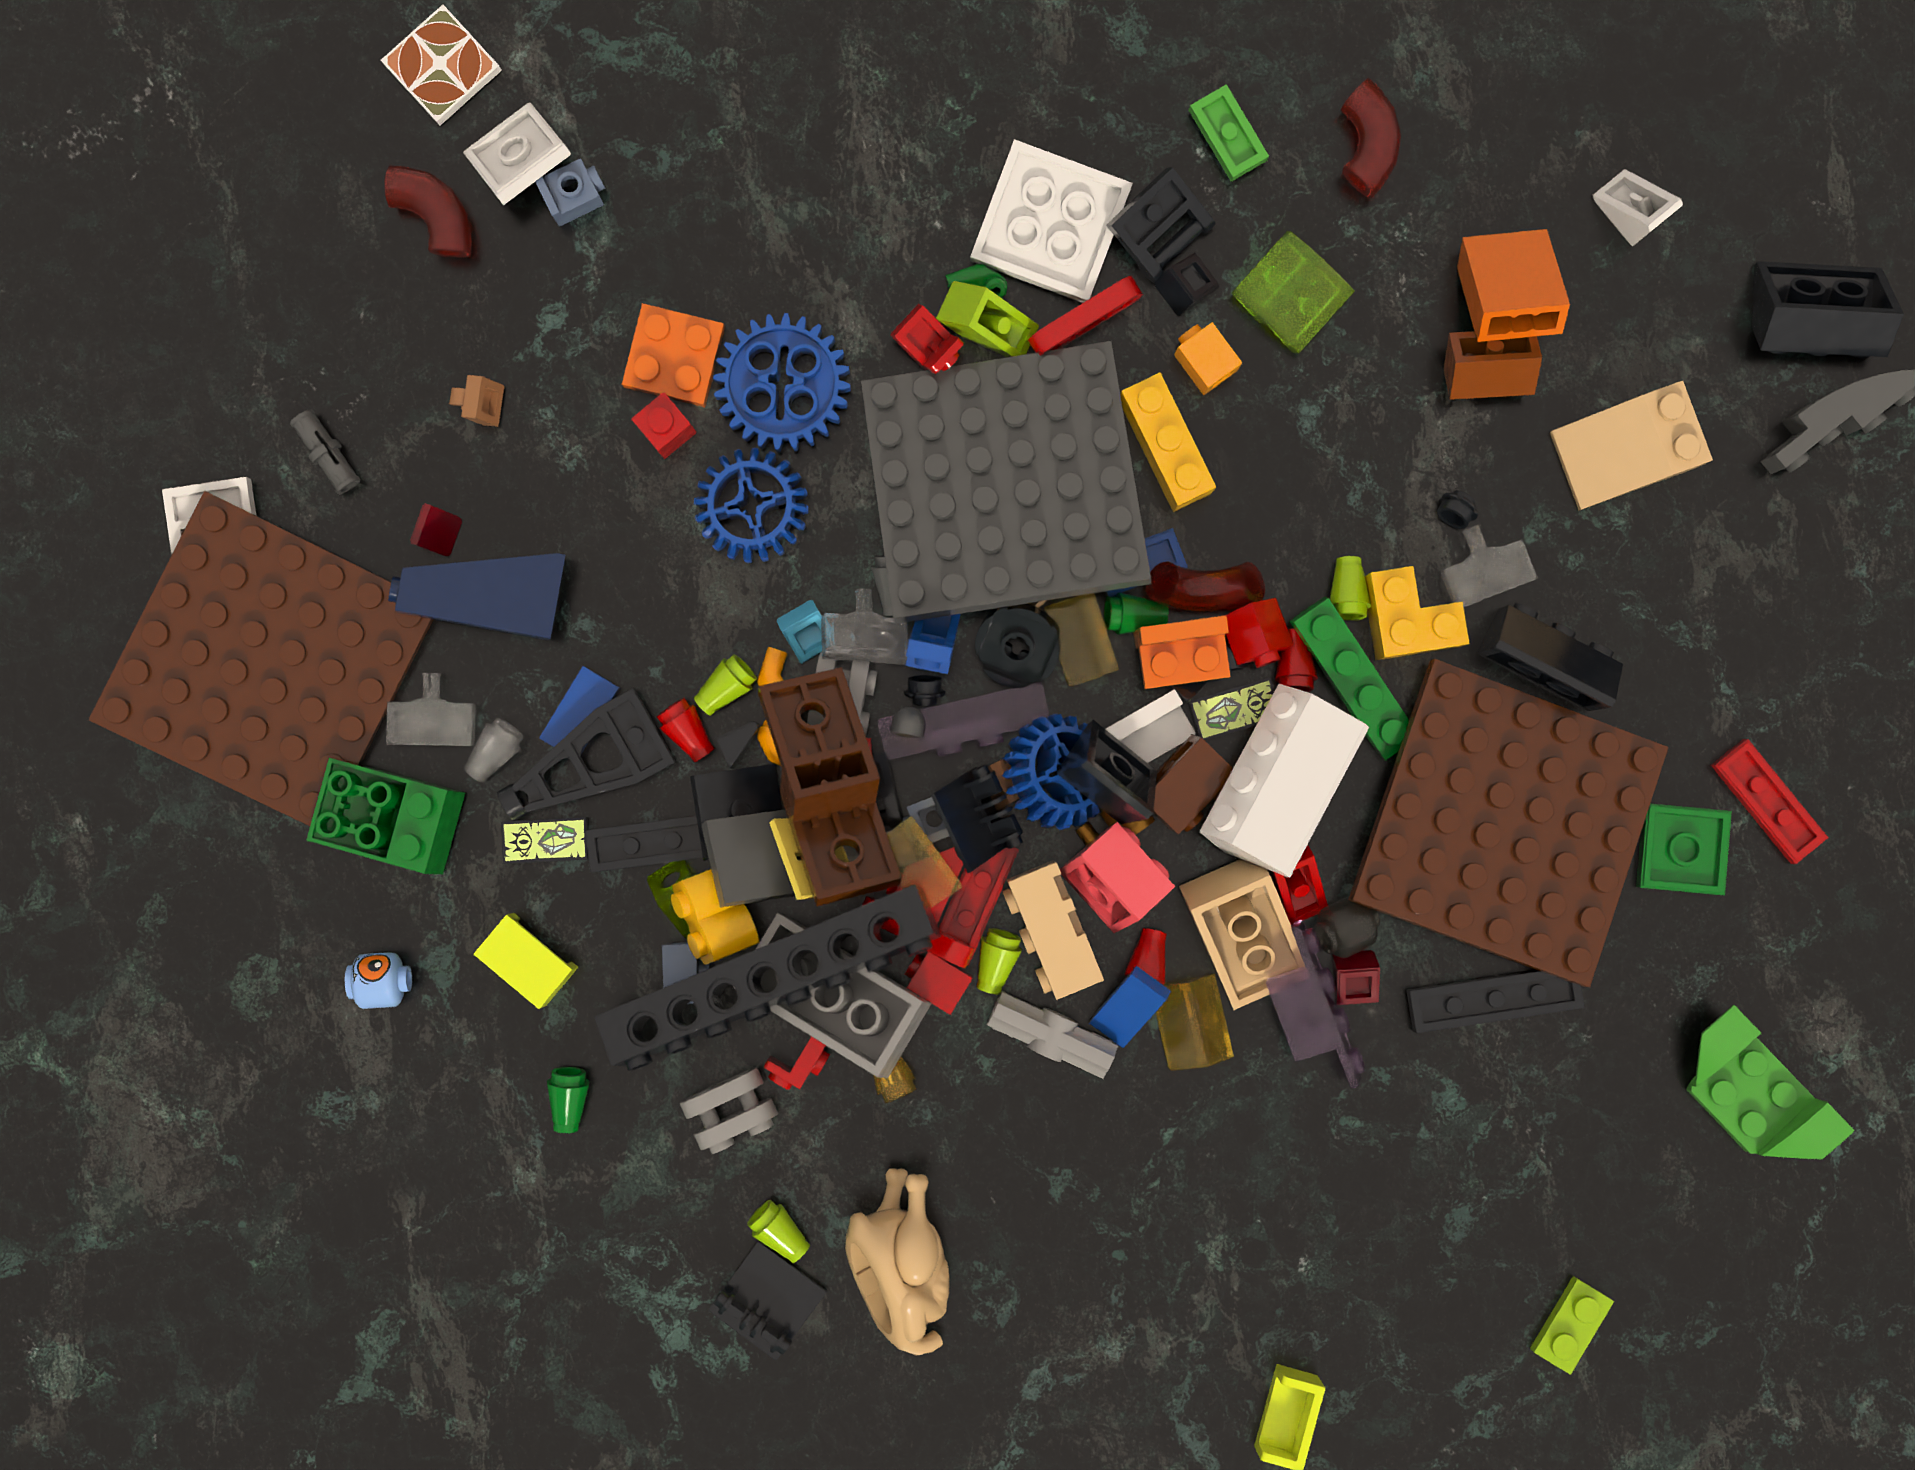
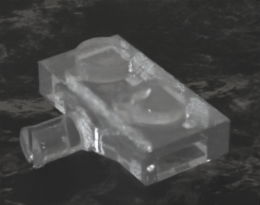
[1440,524,1538,607]
[821,588,908,665]
[386,673,476,746]

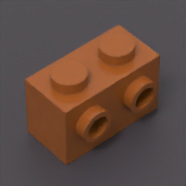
[1443,331,1542,400]

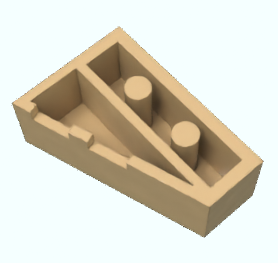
[1002,860,1104,1000]

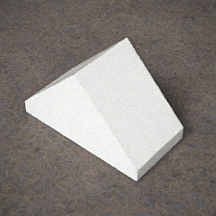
[1593,169,1683,247]

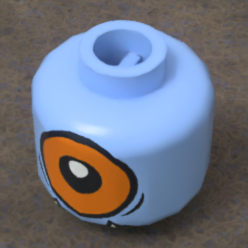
[345,952,412,1009]

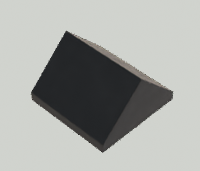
[1056,720,1157,824]

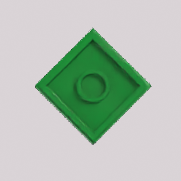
[1636,803,1732,895]

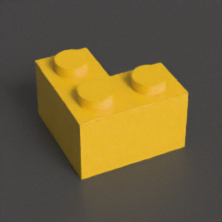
[1365,566,1469,661]

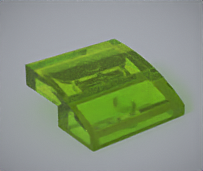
[1232,231,1355,353]

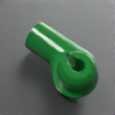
[945,264,1007,299]

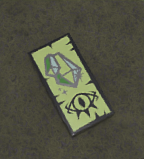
[1188,677,1275,740]
[501,817,589,864]

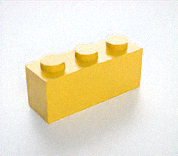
[1120,373,1216,512]

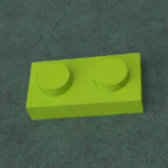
[1530,1276,1614,1375]

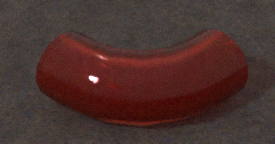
[1340,78,1401,198]
[385,165,472,257]
[1146,561,1265,613]

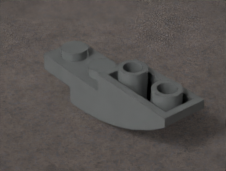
[1760,370,1915,474]

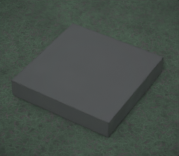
[701,810,798,908]

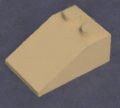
[1550,380,1713,510]
[1179,859,1311,1010]

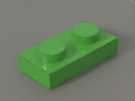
[1189,84,1269,182]

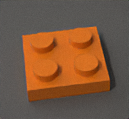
[622,303,725,407]

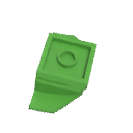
[1686,1005,1855,1159]

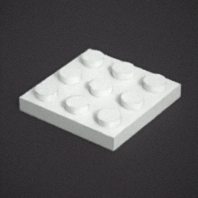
[970,139,1133,303]

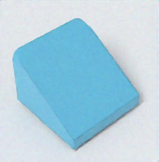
[776,600,837,664]

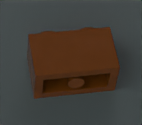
[1153,734,1233,835]

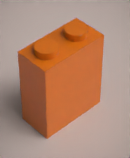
[1457,229,1570,342]

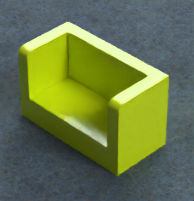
[474,913,578,1009]
[1254,1364,1325,1470]

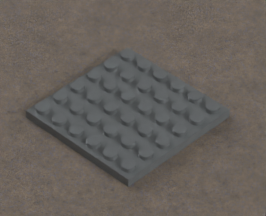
[861,341,1151,624]

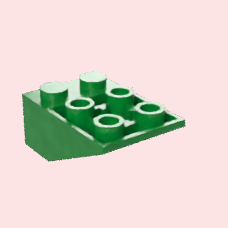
[306,758,465,874]

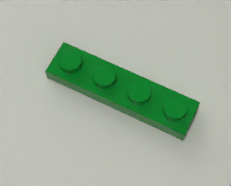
[1290,597,1409,760]

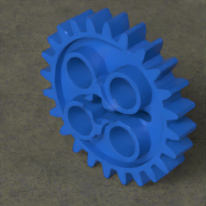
[713,313,851,453]

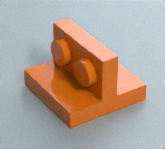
[1133,616,1230,689]

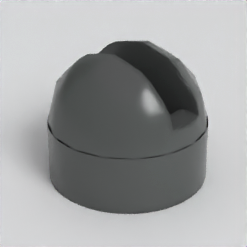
[890,707,926,739]

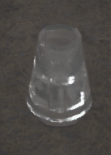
[464,718,523,782]

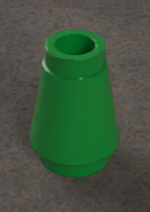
[1104,592,1168,635]
[547,1067,590,1133]

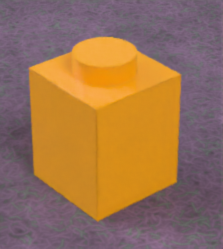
[1174,322,1242,395]

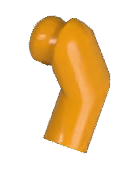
[757,647,788,686]

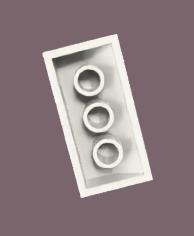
[1199,684,1369,878]

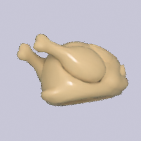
[845,1168,949,1356]

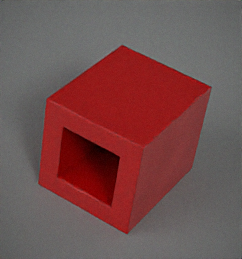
[631,392,697,459]
[1224,598,1294,668]
[904,952,973,1015]

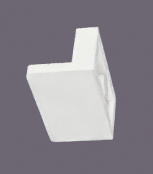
[1106,689,1195,763]

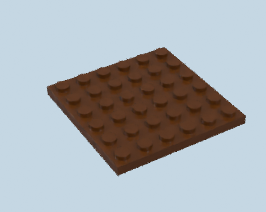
[88,491,433,826]
[1348,659,1669,988]

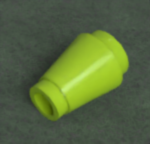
[1330,556,1371,621]
[694,654,757,716]
[976,928,1022,995]
[747,1200,810,1263]

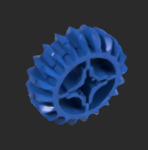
[694,448,809,563]
[1002,714,1100,830]

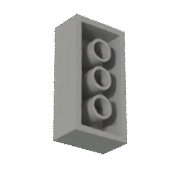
[733,913,932,1078]

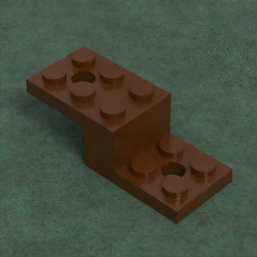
[758,667,902,907]

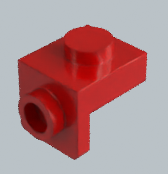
[890,304,964,374]
[764,1036,830,1090]

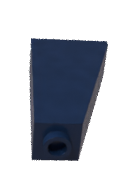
[388,553,566,640]

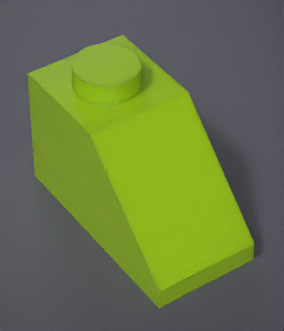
[936,281,1039,357]

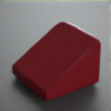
[410,503,462,557]
[1332,950,1380,1005]

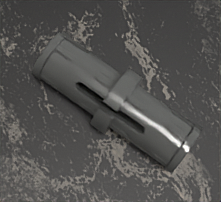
[290,409,361,494]

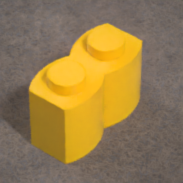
[671,869,760,965]

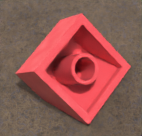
[1060,822,1175,933]

